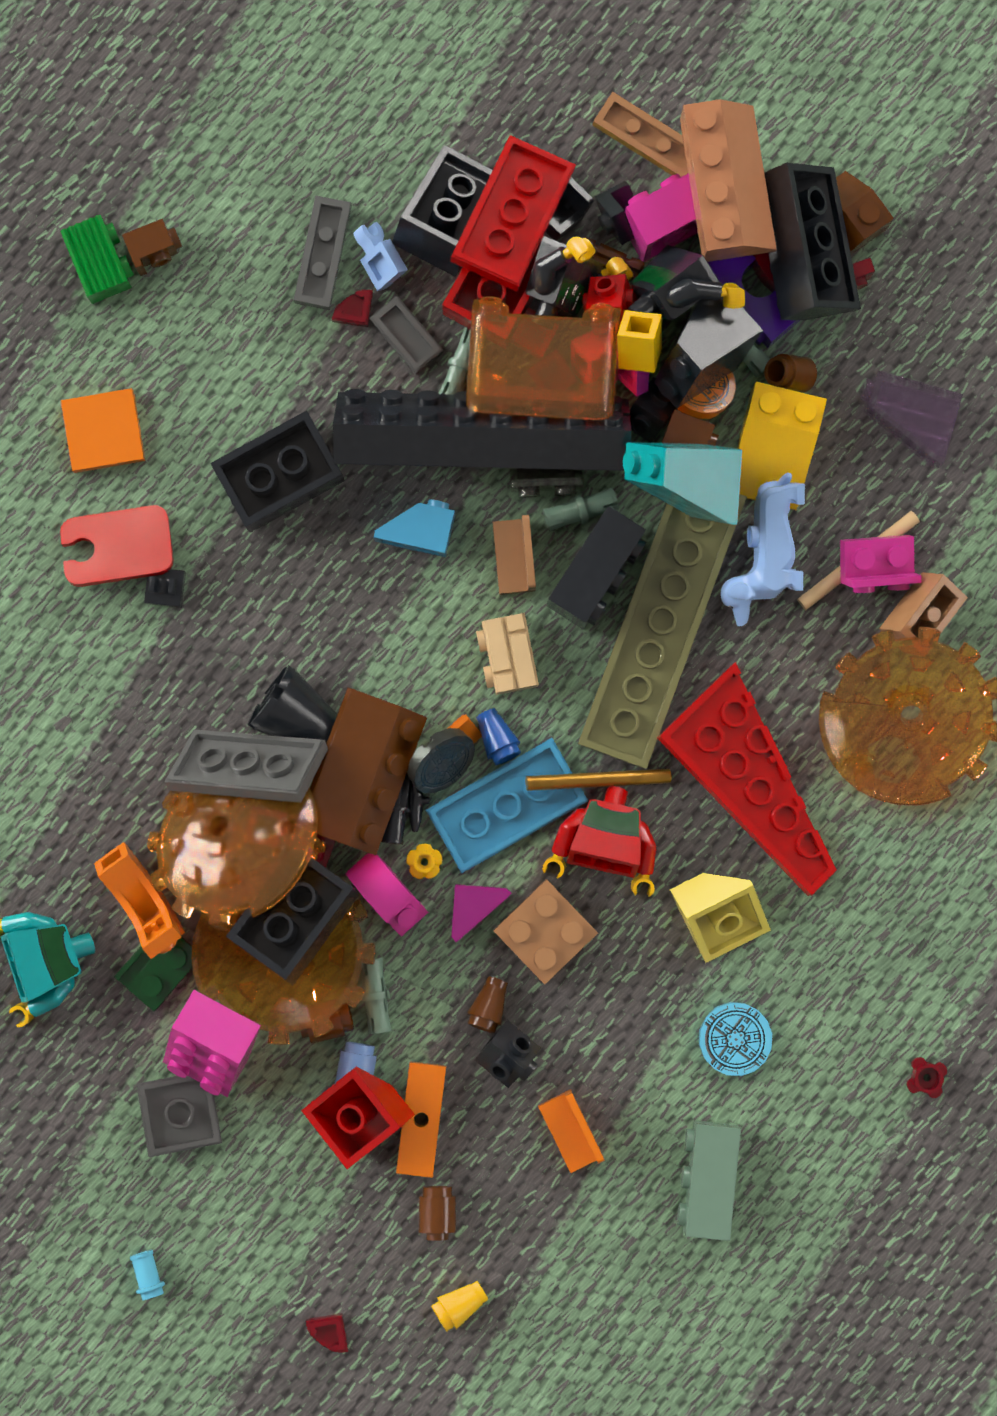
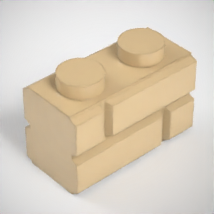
[476,613,539,695]

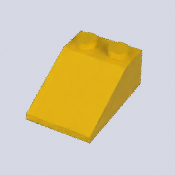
[737,381,827,511]

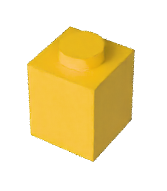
[617,310,662,373]

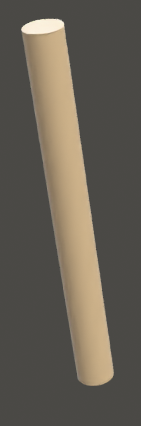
[797,511,920,610]

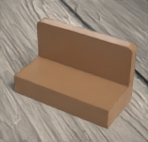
[493,515,536,595]

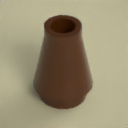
[467,976,508,1034]

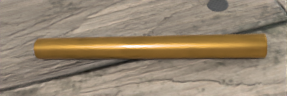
[525,769,672,791]

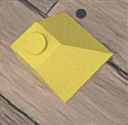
[670,873,771,963]

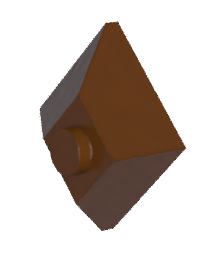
[836,171,894,255]

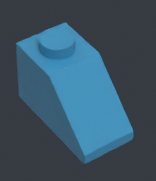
[374,499,455,557]

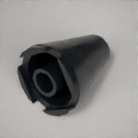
[247,665,337,744]

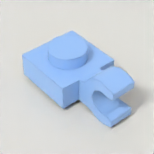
[354,222,408,291]

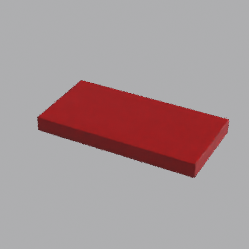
[450,135,576,292]

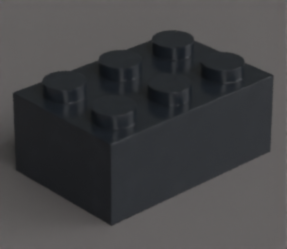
[210,410,345,533]
[547,506,647,629]
[226,845,359,986]

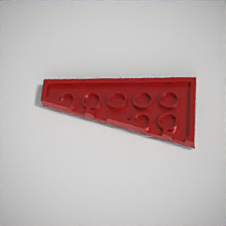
[657,662,837,896]

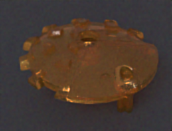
[819,627,997,805]
[147,788,325,926]
[192,861,376,1045]

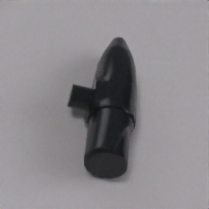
[408,781,430,832]

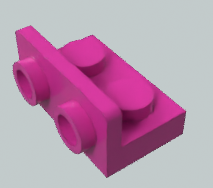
[840,535,922,593]

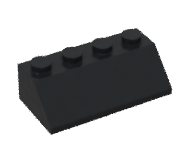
[764,162,861,321]

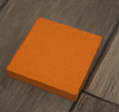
[61,388,145,473]

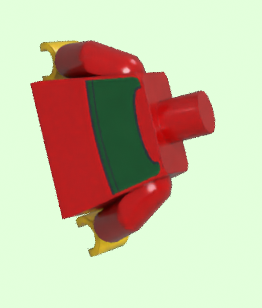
[542,786,656,897]

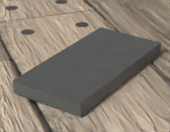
[165,730,328,802]

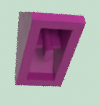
[451,884,512,942]

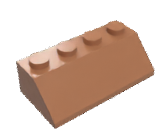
[680,99,777,262]

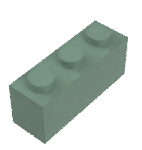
[677,1120,741,1241]

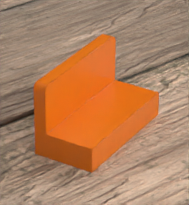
[538,1089,605,1173]

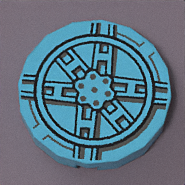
[699,1002,772,1076]

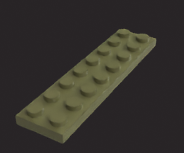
[578,494,747,770]

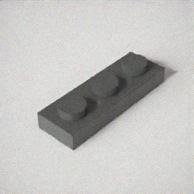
[294,196,352,310]

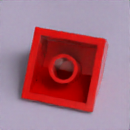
[301,1066,415,1169]

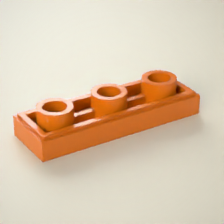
[396,1061,446,1178]

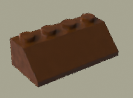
[296,687,427,855]

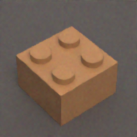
[493,879,598,985]

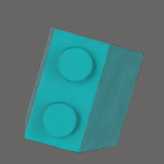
[623,442,742,525]

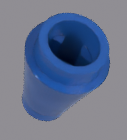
[476,708,521,765]

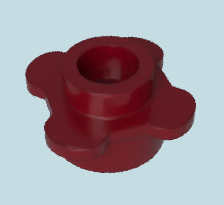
[906,1057,947,1098]

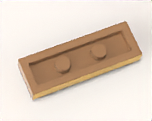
[593,92,688,177]

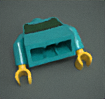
[0,912,95,1027]

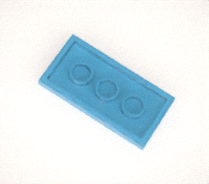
[426,738,588,873]

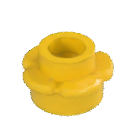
[406,844,443,879]

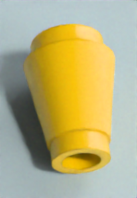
[431,1281,488,1332]

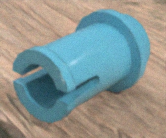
[130,1250,165,1300]

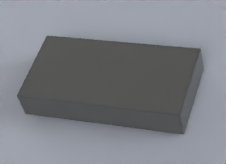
[369,296,443,375]

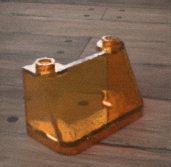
[466,296,621,420]

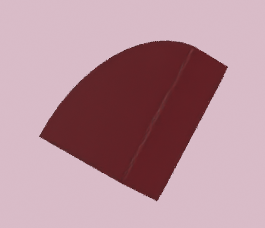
[332,290,373,327]
[305,1313,349,1353]

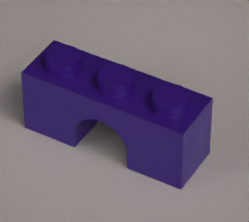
[707,255,800,348]

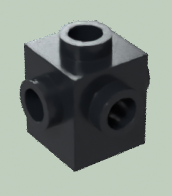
[474,1019,541,1088]

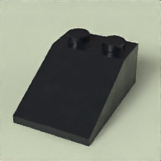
[392,145,493,277]

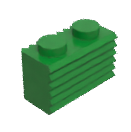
[60,215,134,304]

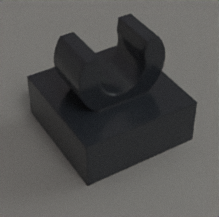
[144,569,186,608]

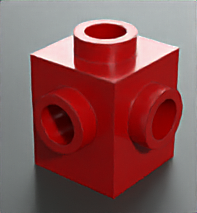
[583,274,638,335]

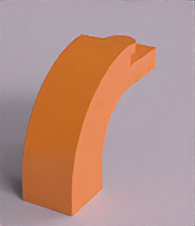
[94,842,185,959]

